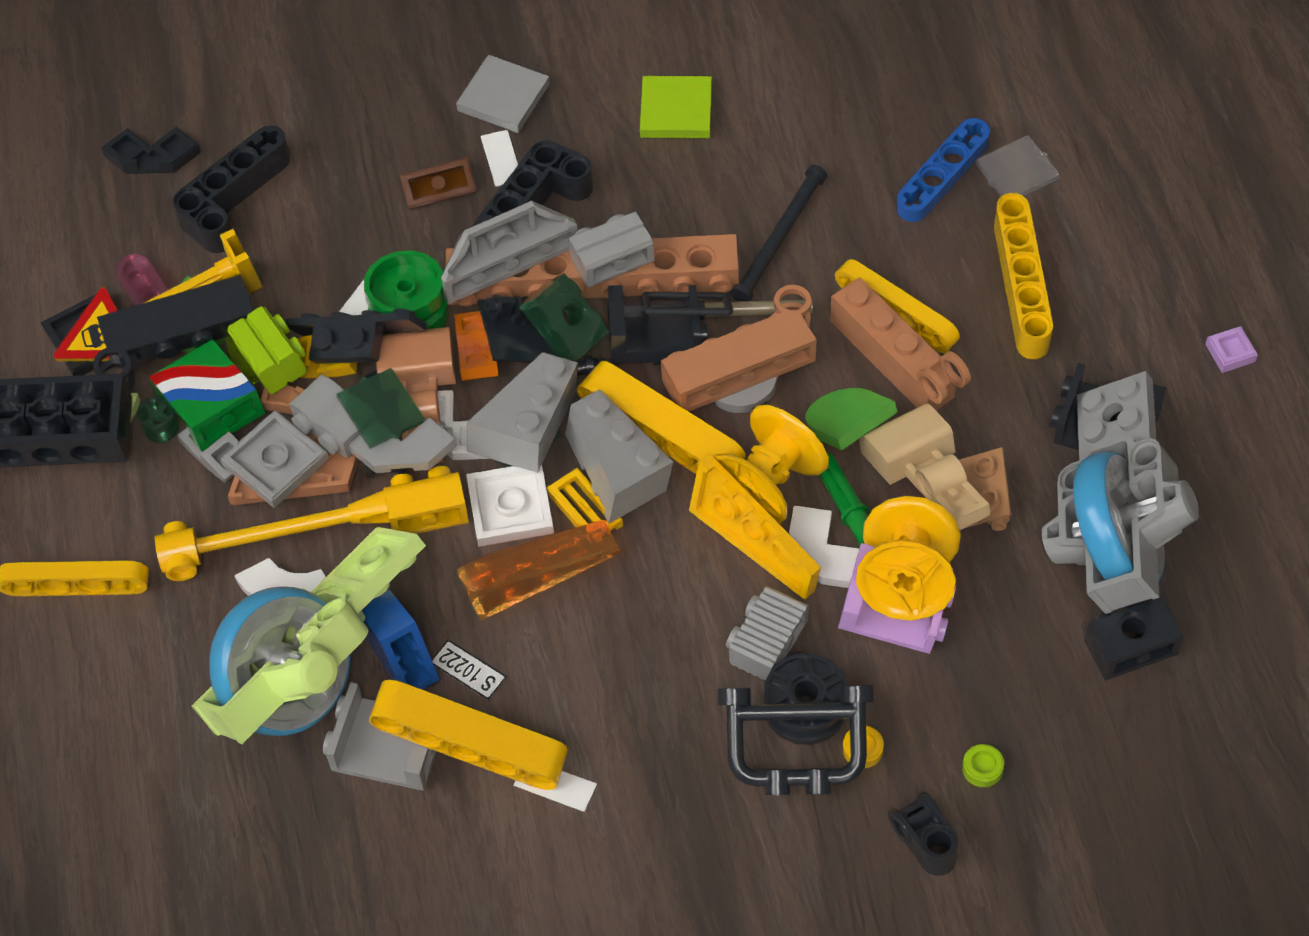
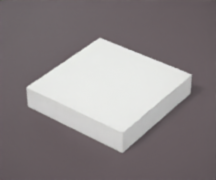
[466,465,554,547]

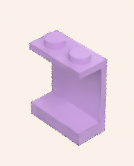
[838,543,956,654]

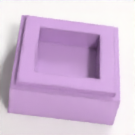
[1205,326,1258,373]

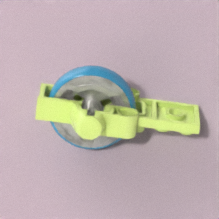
[192,527,426,744]

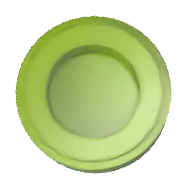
[962,744,1004,787]

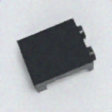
[607,285,708,363]

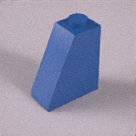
[361,589,440,690]

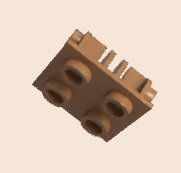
[959,447,1012,531]

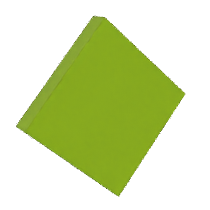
[640,76,712,138]

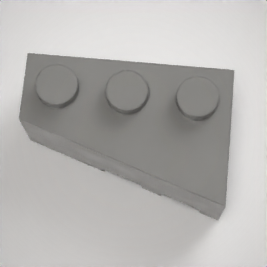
[467,352,578,473]
[565,389,673,524]

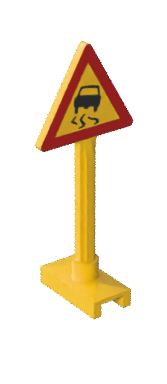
[53,229,263,362]

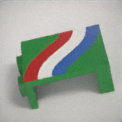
[149,339,265,452]

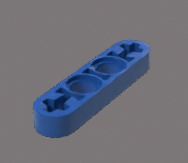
[896,118,990,222]

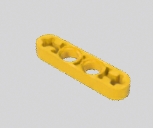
[835,259,960,353]
[0,561,149,596]

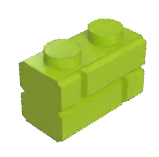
[227,306,307,394]

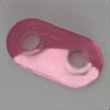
[115,254,167,306]

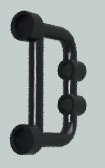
[718,685,874,795]

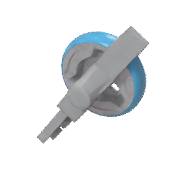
[1042,371,1199,614]

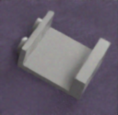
[323,682,437,791]

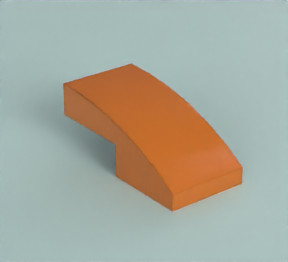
[454,311,499,381]

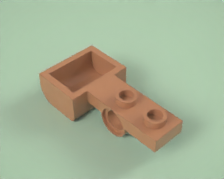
[377,327,456,463]

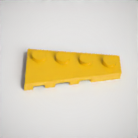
[689,453,821,600]

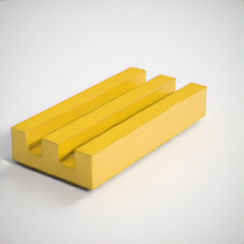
[547,468,623,546]

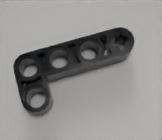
[173,125,291,253]
[472,140,593,227]

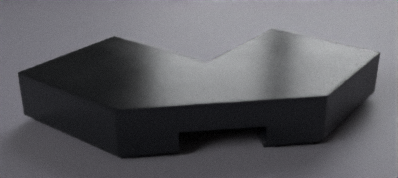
[101,126,201,174]

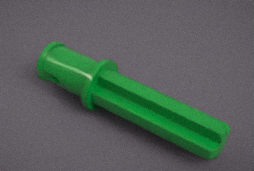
[819,451,869,547]

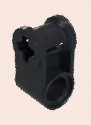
[888,791,958,876]

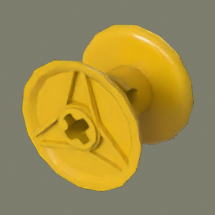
[714,405,829,524]
[856,496,961,621]

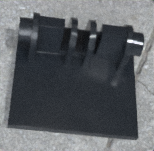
[477,294,561,363]

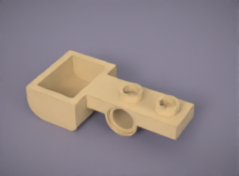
[859,403,990,530]

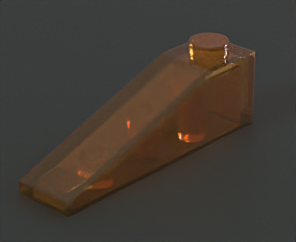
[456,520,621,621]

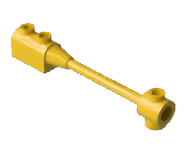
[155,466,469,581]

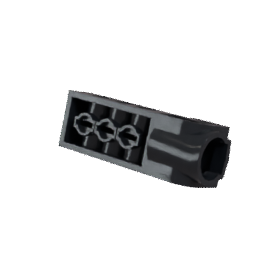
[0,373,132,467]

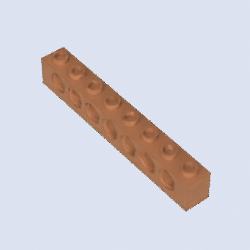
[446,234,739,306]

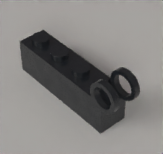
[93,275,253,390]

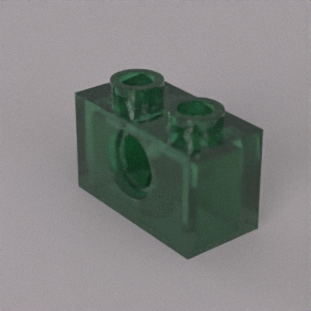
[519,273,609,361]

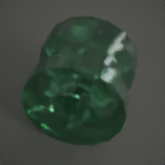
[137,396,180,443]

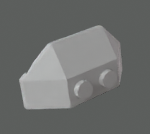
[441,201,578,305]

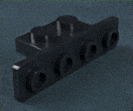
[286,308,427,364]

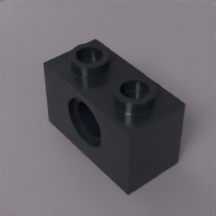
[1085,597,1183,681]

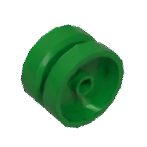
[364,250,449,335]

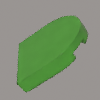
[805,388,897,450]

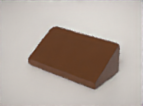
[399,157,477,209]

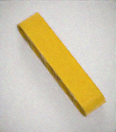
[994,193,1053,360]
[577,361,746,474]
[369,680,568,790]

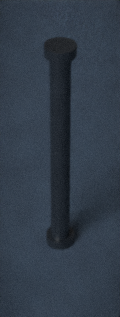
[731,165,827,301]

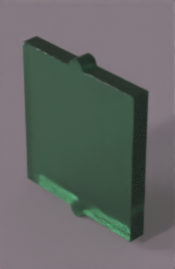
[336,368,425,449]

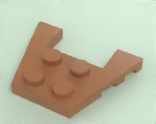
[228,385,359,505]

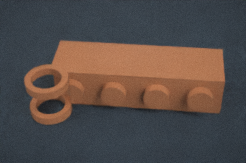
[830,277,971,410]
[661,285,817,412]

